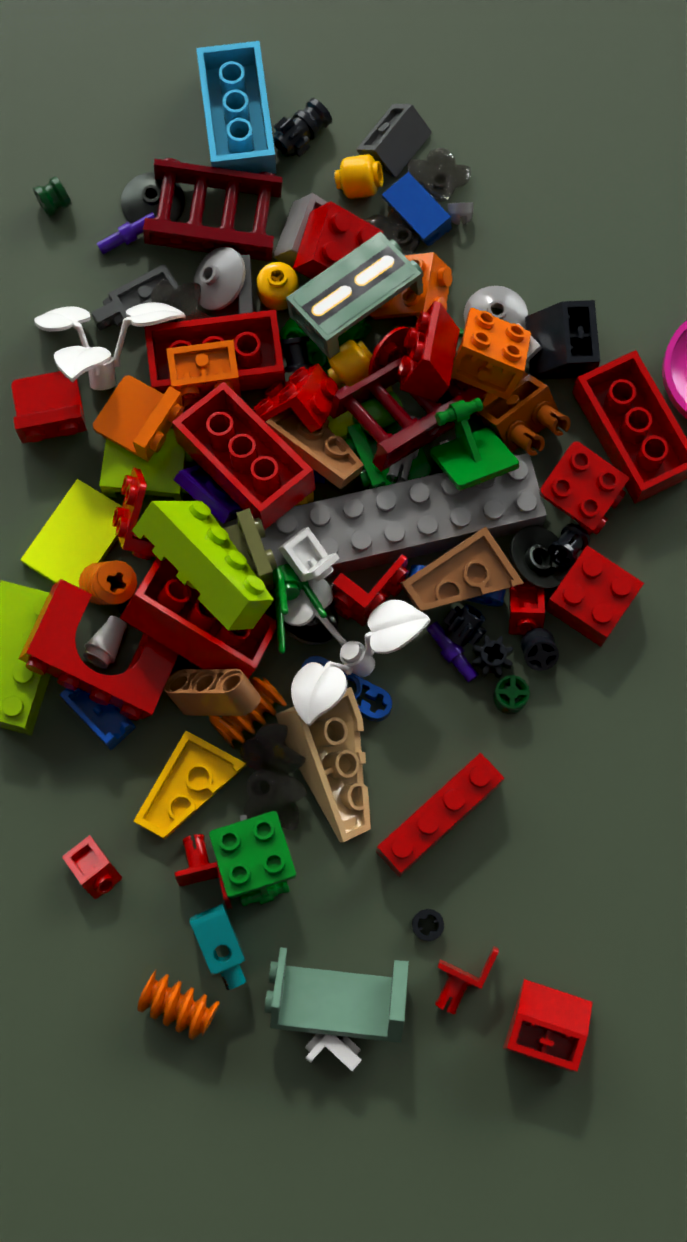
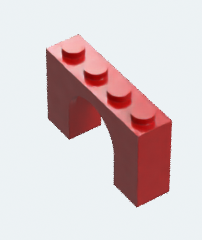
[19,579,179,721]

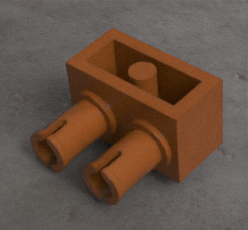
[478,374,571,456]

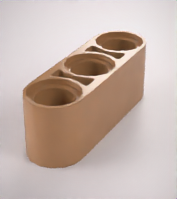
[164,669,261,716]

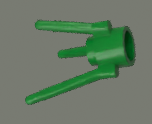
[273,564,327,654]

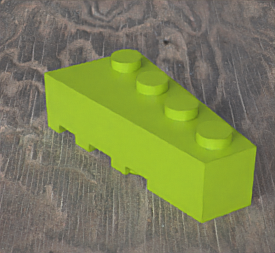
[132,501,274,631]
[0,580,51,736]

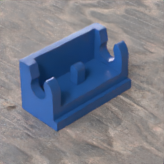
[382,172,452,246]
[59,688,136,750]

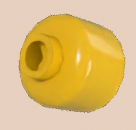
[335,154,383,199]
[257,262,299,310]
[327,340,372,387]

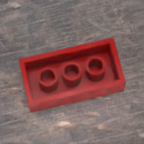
[144,309,285,394]
[572,350,687,504]
[172,382,316,530]
[120,557,277,679]

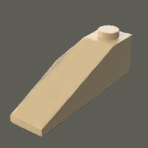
[275,687,371,843]

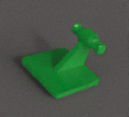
[430,398,519,491]
[209,811,296,907]

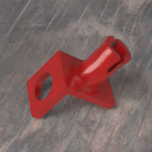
[174,834,232,909]
[435,946,499,1015]

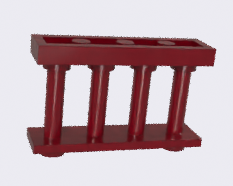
[143,158,283,262]
[330,354,487,472]

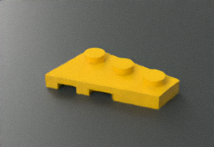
[133,731,247,840]

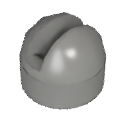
[448,202,473,225]

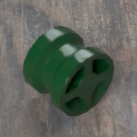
[33,176,72,217]
[493,675,530,714]

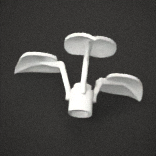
[34,302,186,390]
[284,578,431,726]

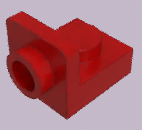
[508,582,545,635]
[62,835,122,899]

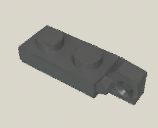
[91,264,182,331]

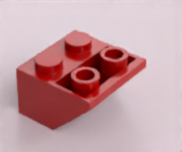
[398,301,460,402]
[503,979,593,1072]

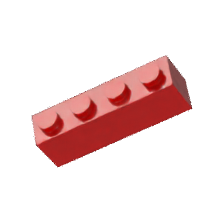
[376,752,505,878]

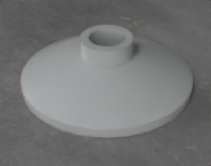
[193,247,246,311]
[464,286,528,329]

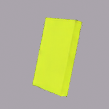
[20,479,122,587]

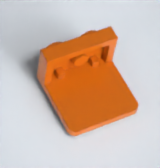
[370,252,453,319]
[93,375,184,462]

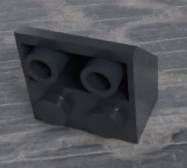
[525,300,600,379]

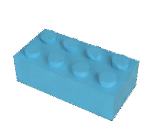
[196,41,276,174]

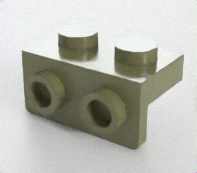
[223,508,277,586]

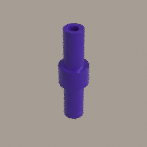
[97,212,155,254]
[427,622,479,683]

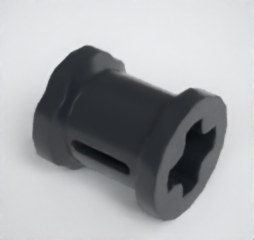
[280,336,313,373]
[548,523,590,568]

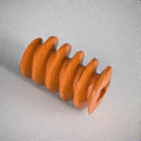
[79,560,137,605]
[209,677,287,749]
[137,969,220,1040]

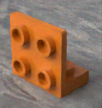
[451,308,531,400]
[166,340,241,411]

